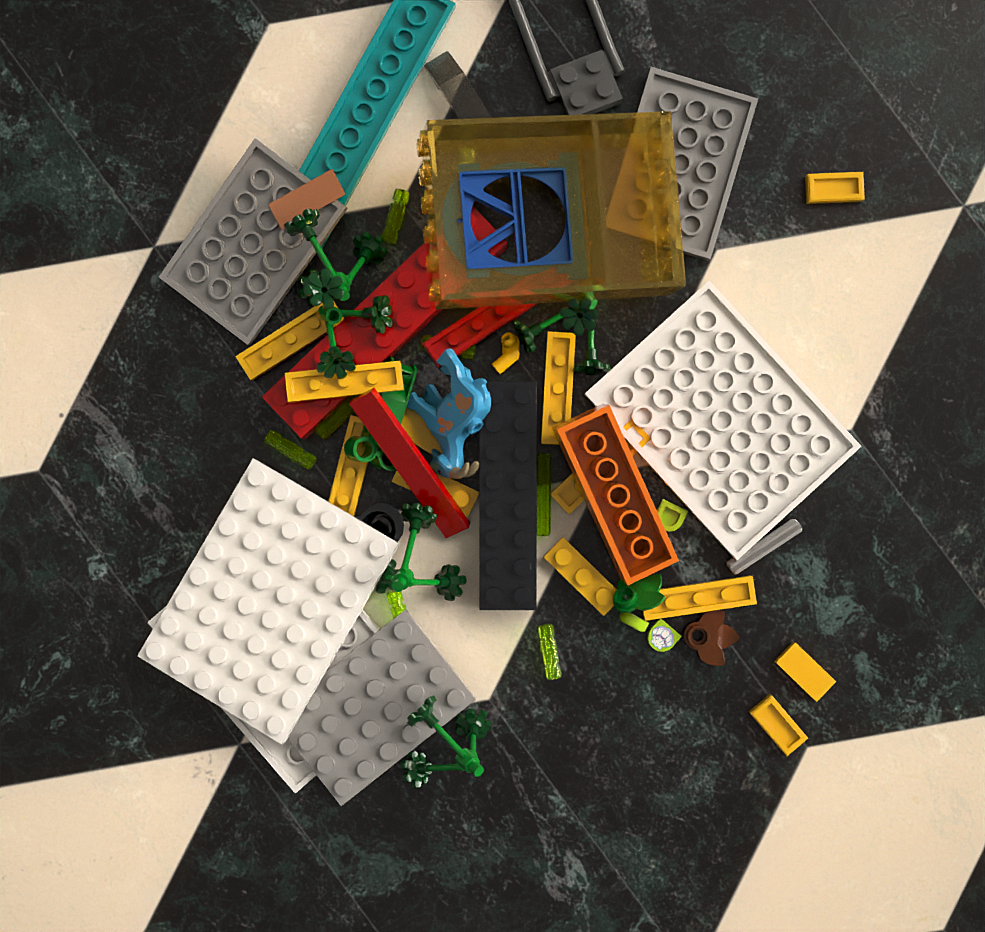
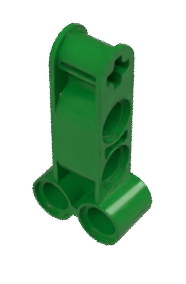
[344,356,417,471]

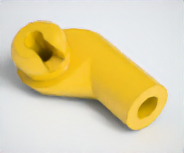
[491,332,520,374]

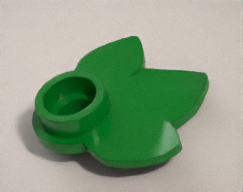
[613,574,665,613]

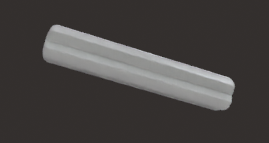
[726,519,802,574]

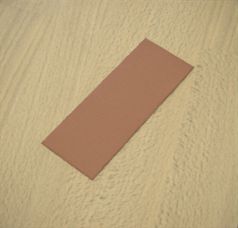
[268,169,346,230]

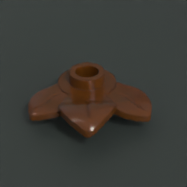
[683,610,740,666]

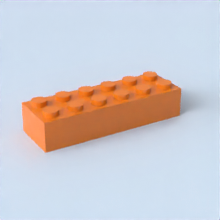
[552,404,679,585]

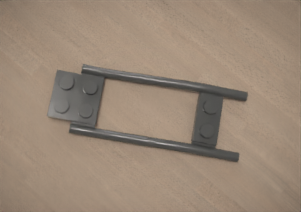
[508,0,625,123]

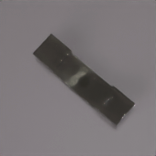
[424,51,506,160]

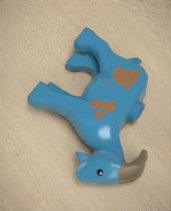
[406,349,491,479]

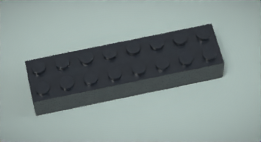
[479,382,537,610]

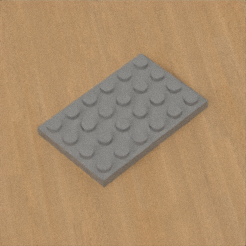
[602,67,758,261]
[159,138,348,345]
[288,609,476,806]

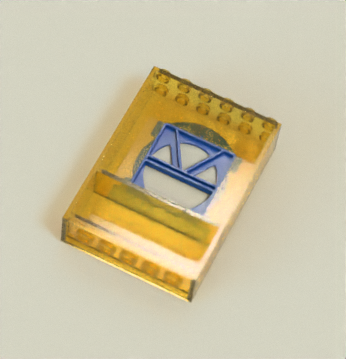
[416,111,686,309]

